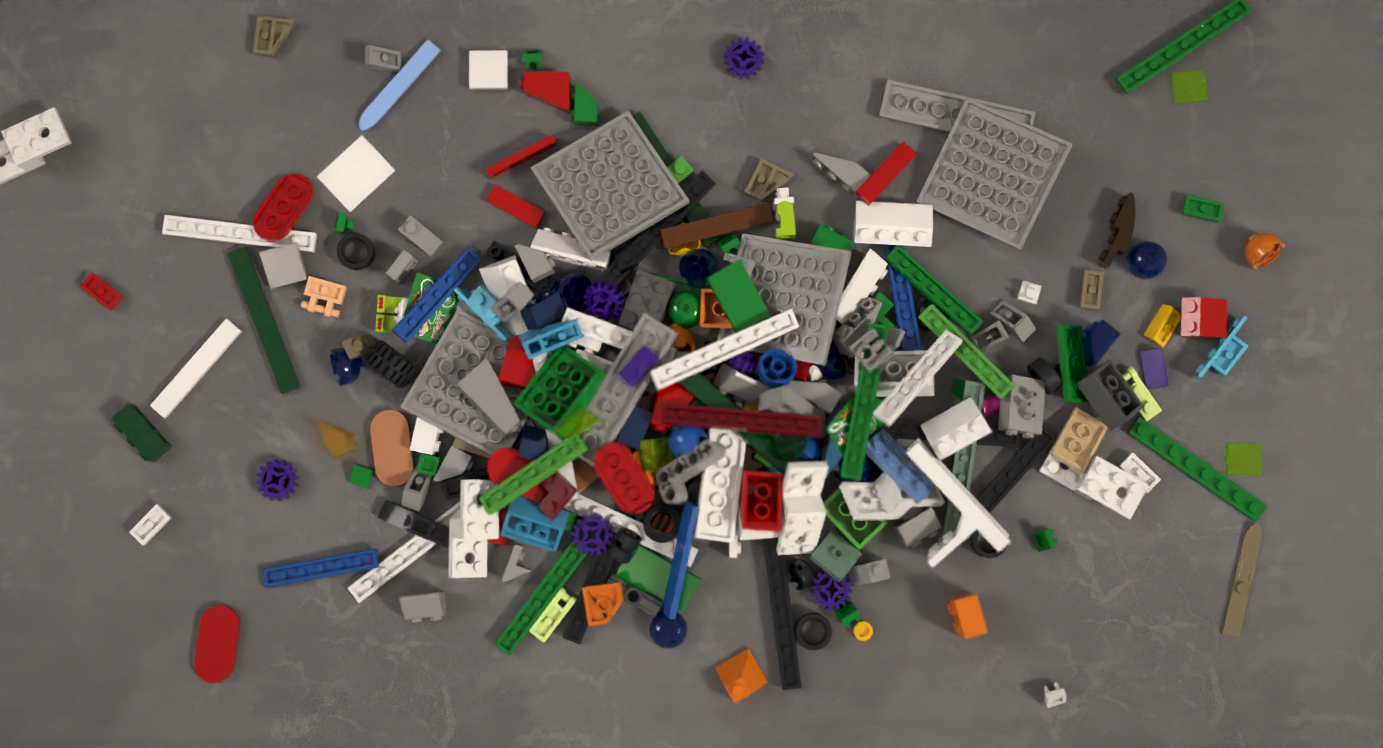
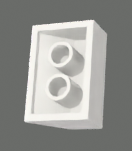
[920,397,992,460]

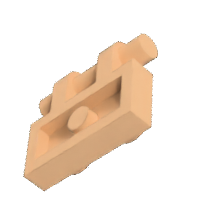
[301,276,347,318]

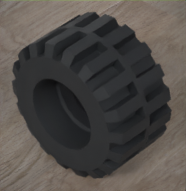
[365,340,417,388]

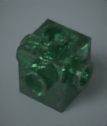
[776,435,806,461]

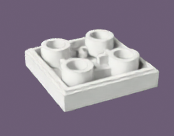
[469,50,508,89]

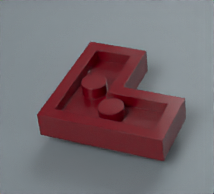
[538,471,578,520]

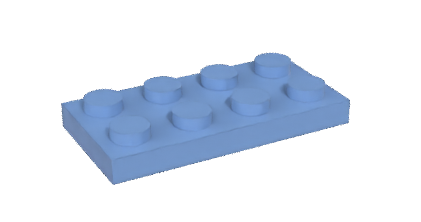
[866,429,936,505]

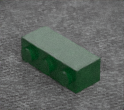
[111,403,172,462]

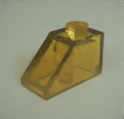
[317,422,357,459]

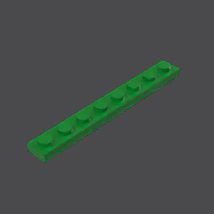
[1116,0,1252,95]
[841,323,889,481]
[1127,417,1267,522]
[494,522,604,656]

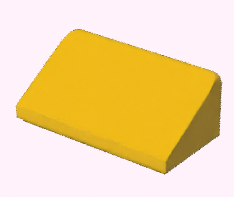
[1144,304,1181,348]

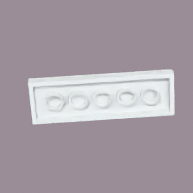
[694,428,746,543]

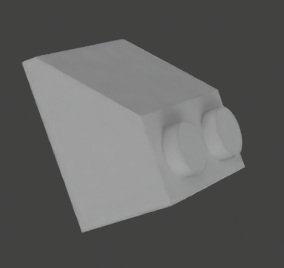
[712,363,768,403]
[894,507,941,549]
[399,591,447,623]

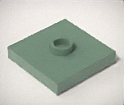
[809,529,862,583]

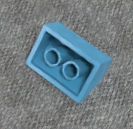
[500,496,569,552]

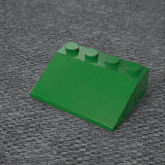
[513,345,606,441]

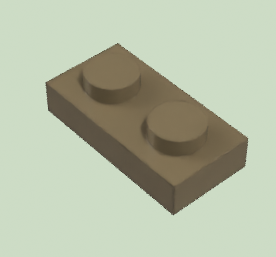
[1079,270,1104,311]
[341,333,376,360]

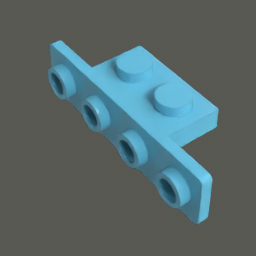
[454,285,513,341]
[1194,315,1248,379]

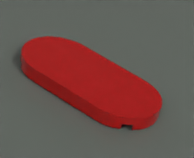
[253,173,314,242]
[594,441,654,514]
[487,448,549,503]
[194,605,240,683]

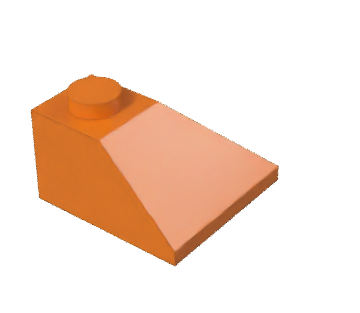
[715,648,767,704]

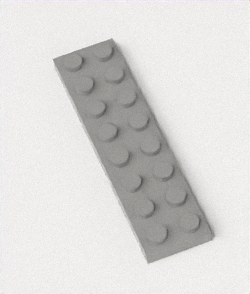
[879,79,1036,133]
[570,313,679,467]

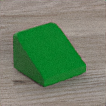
[950,378,965,400]
[349,464,374,489]

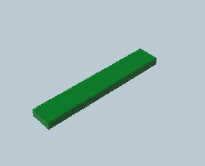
[884,245,984,336]

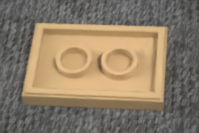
[1049,406,1108,475]

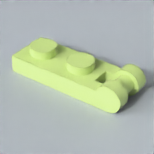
[1122,367,1162,421]
[529,587,577,643]

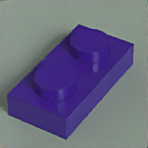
[618,345,660,388]

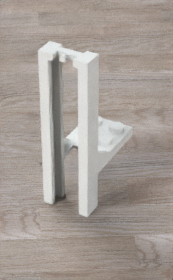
[906,437,1011,568]

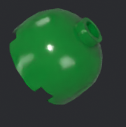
[667,291,701,329]

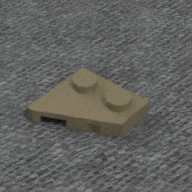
[253,16,295,56]
[744,158,794,201]

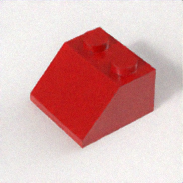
[1181,297,1227,339]

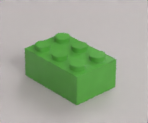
[823,481,887,550]

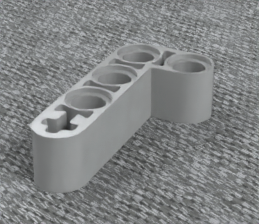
[759,386,826,439]
[656,440,726,505]

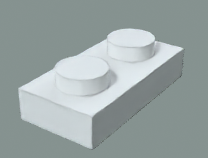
[1118,452,1161,493]
[129,504,172,546]

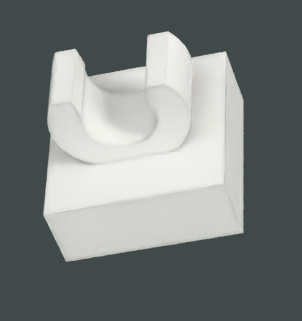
[1017,281,1042,305]
[1044,683,1066,708]

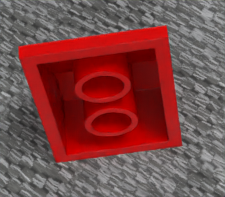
[739,471,783,532]

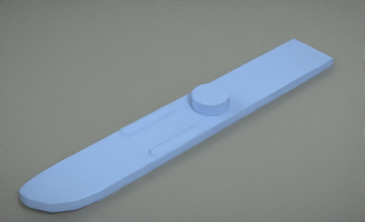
[359,40,441,131]

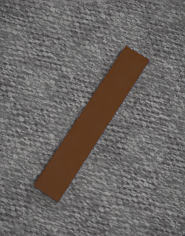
[659,203,773,248]

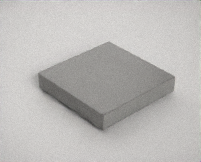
[259,242,308,289]

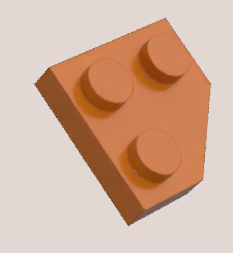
[582,581,624,626]

